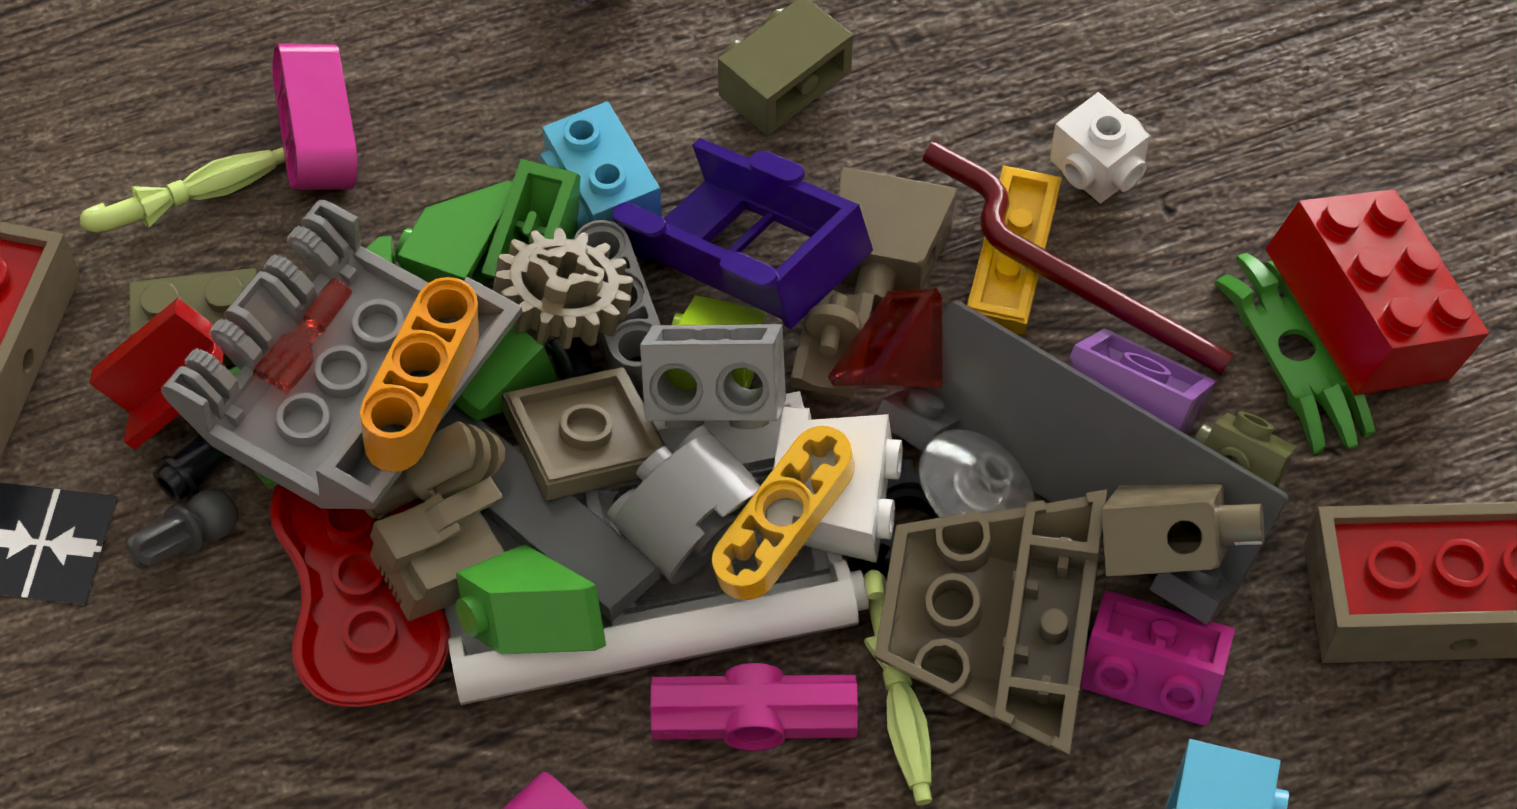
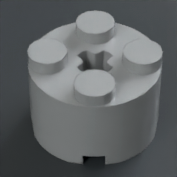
[606,425,760,584]

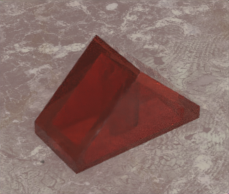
[828,288,942,390]

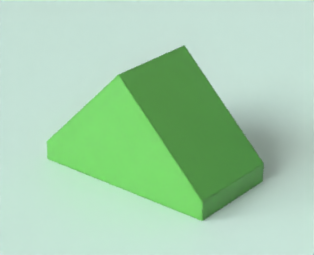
[481,159,581,279]
[454,325,559,421]

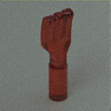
[253,279,352,393]

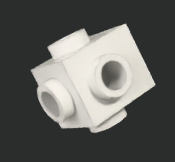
[1050,92,1150,204]

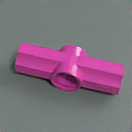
[650,663,858,751]

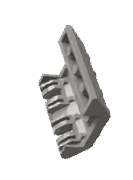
[161,200,522,509]

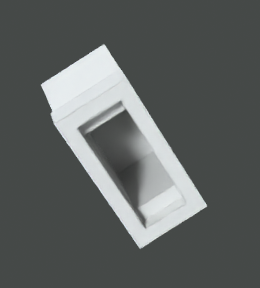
[766,406,903,563]

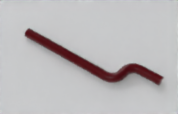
[922,140,1234,375]

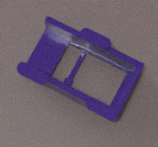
[612,138,873,329]

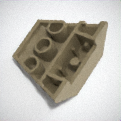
[874,489,1108,757]

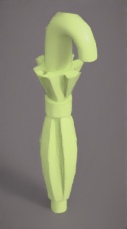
[80,147,285,233]
[864,570,932,806]

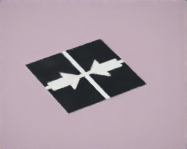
[0,483,117,605]

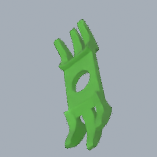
[1215,253,1375,456]

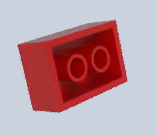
[1265,189,1489,395]

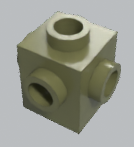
[1194,411,1298,488]

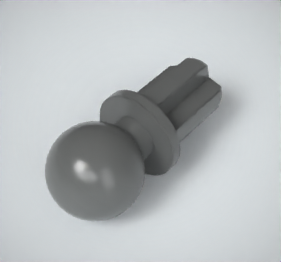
[126,489,238,569]

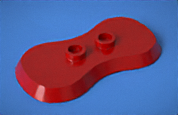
[270,484,450,707]

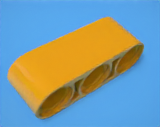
[360,277,479,472]

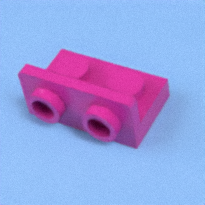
[1081,590,1235,725]

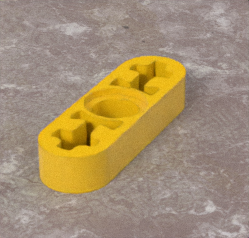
[712,426,855,600]

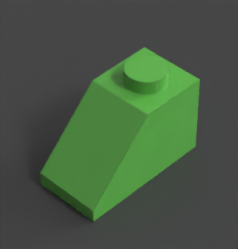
[395,181,512,286]
[456,544,606,654]

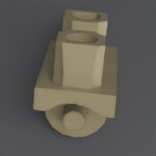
[790,290,875,404]

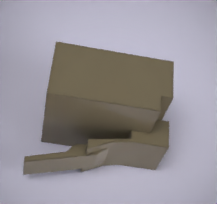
[370,476,505,621]

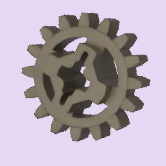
[492,228,633,349]

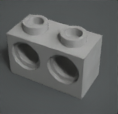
[640,324,786,429]

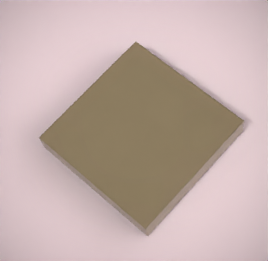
[501,367,666,501]

